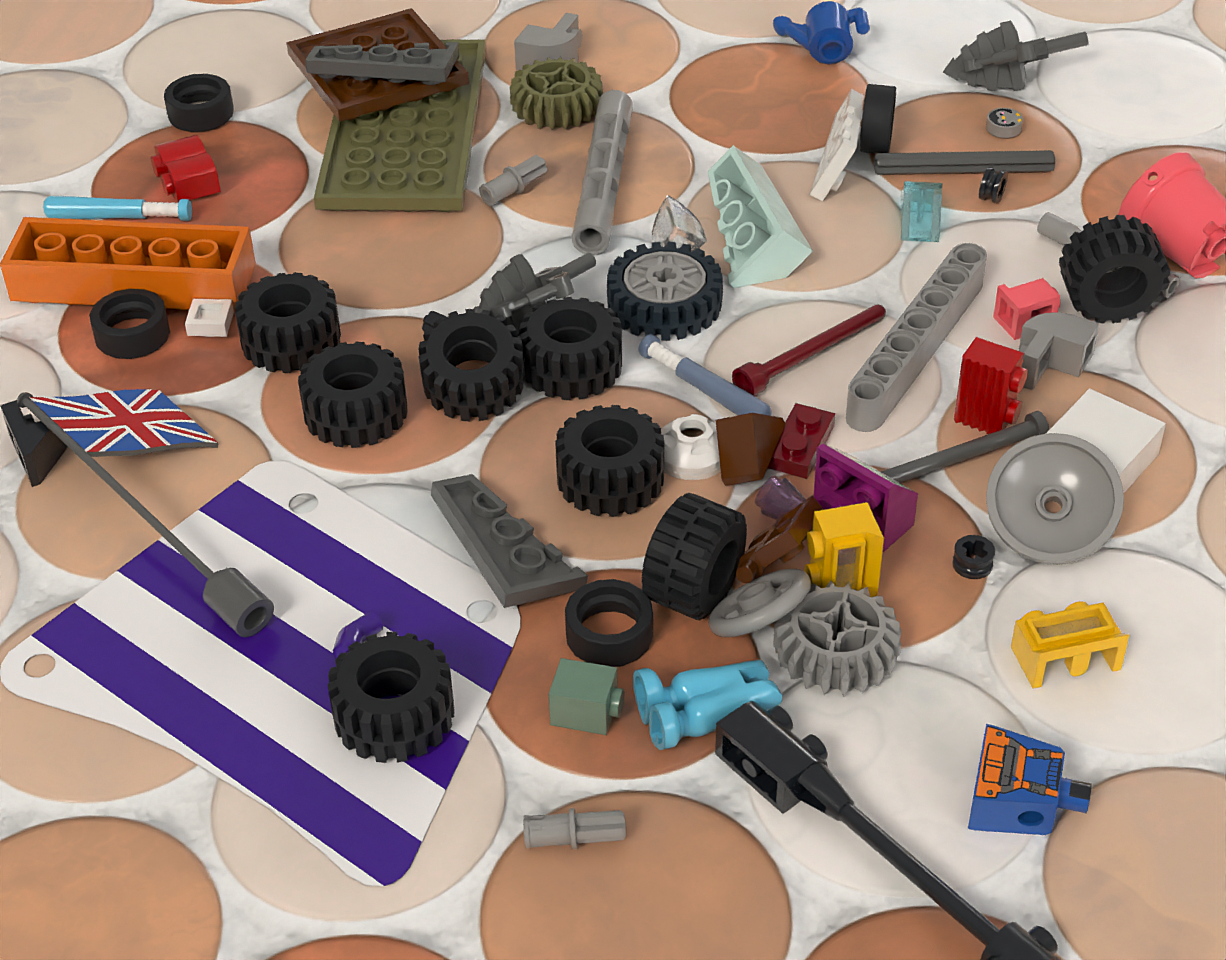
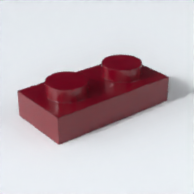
[768,403,835,479]

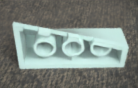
[708,145,813,288]

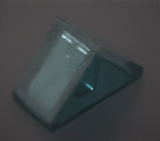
[901,181,943,242]

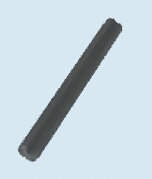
[874,150,1055,175]

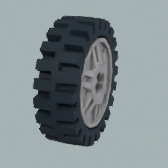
[607,241,723,341]

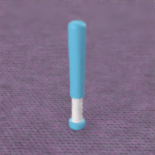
[43,196,192,221]

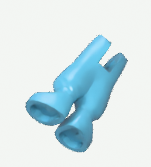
[633,660,782,750]

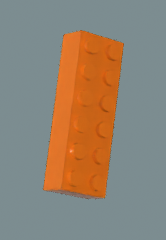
[0,217,256,312]

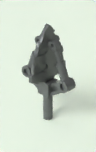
[943,20,1089,91]
[474,253,596,336]

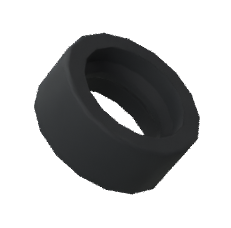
[164,73,234,132]
[860,84,896,153]
[89,288,170,359]
[565,579,653,667]

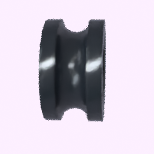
[979,167,1008,204]
[953,535,995,579]

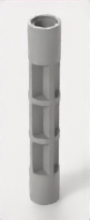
[572,90,633,255]

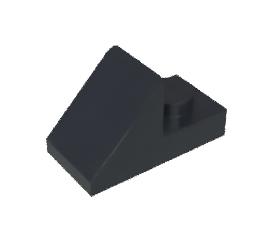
[0,400,68,487]

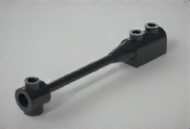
[715,701,1059,960]

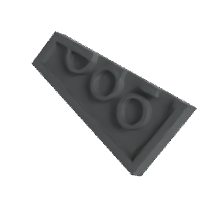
[305,42,459,85]
[431,474,588,608]

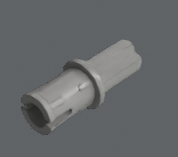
[479,155,548,207]
[523,808,626,849]

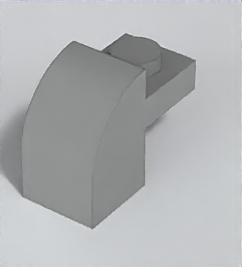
[514,13,582,71]
[1019,312,1099,390]

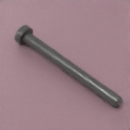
[881,411,1050,483]

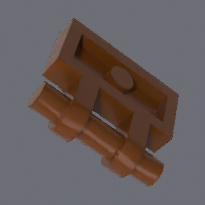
[736,495,823,584]

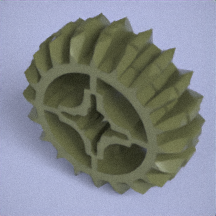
[510,57,603,130]

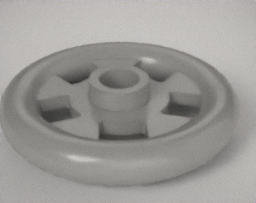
[708,569,811,637]

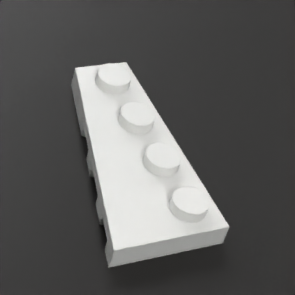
[810,89,864,201]

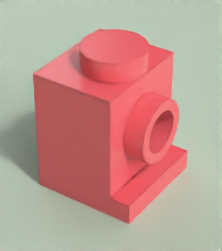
[993,278,1061,340]

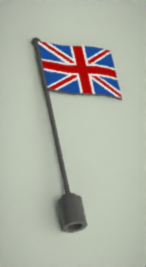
[17,389,274,637]

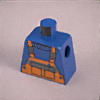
[968,724,1092,835]

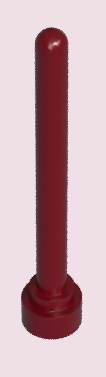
[732,304,886,396]

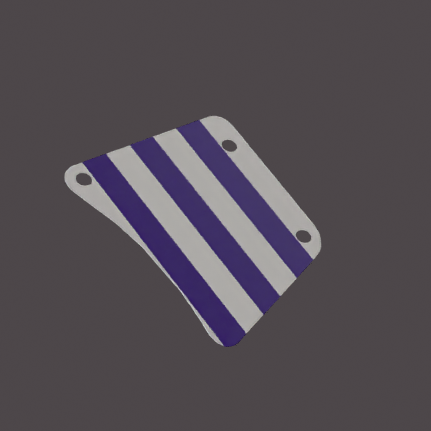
[0,460,521,886]

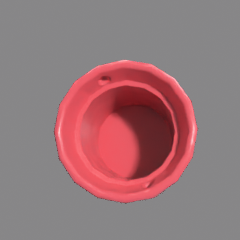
[1118,152,1226,279]

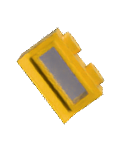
[804,502,884,597]
[1011,601,1130,689]

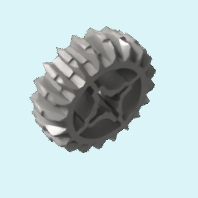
[773,580,901,696]

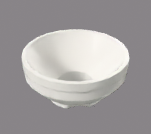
[661,414,721,480]

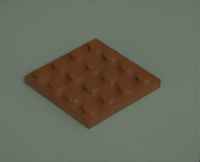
[286,8,469,122]

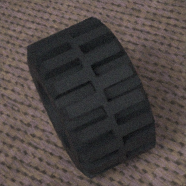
[1059,215,1170,323]
[235,272,341,373]
[519,297,622,400]
[418,309,525,422]
[298,341,408,448]
[555,405,664,517]
[642,492,747,621]
[327,632,455,763]

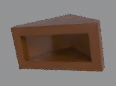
[715,413,786,486]

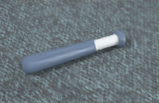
[638,334,772,416]

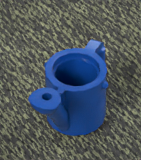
[773,1,870,64]

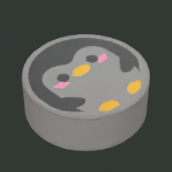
[986,108,1023,139]

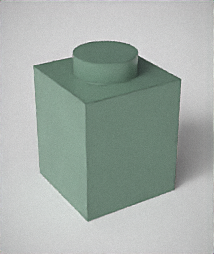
[548,658,625,735]

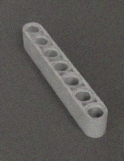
[846,243,987,432]

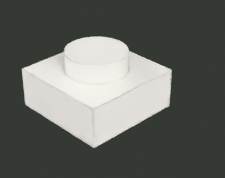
[185,299,234,337]

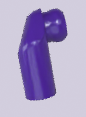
[333,610,383,659]

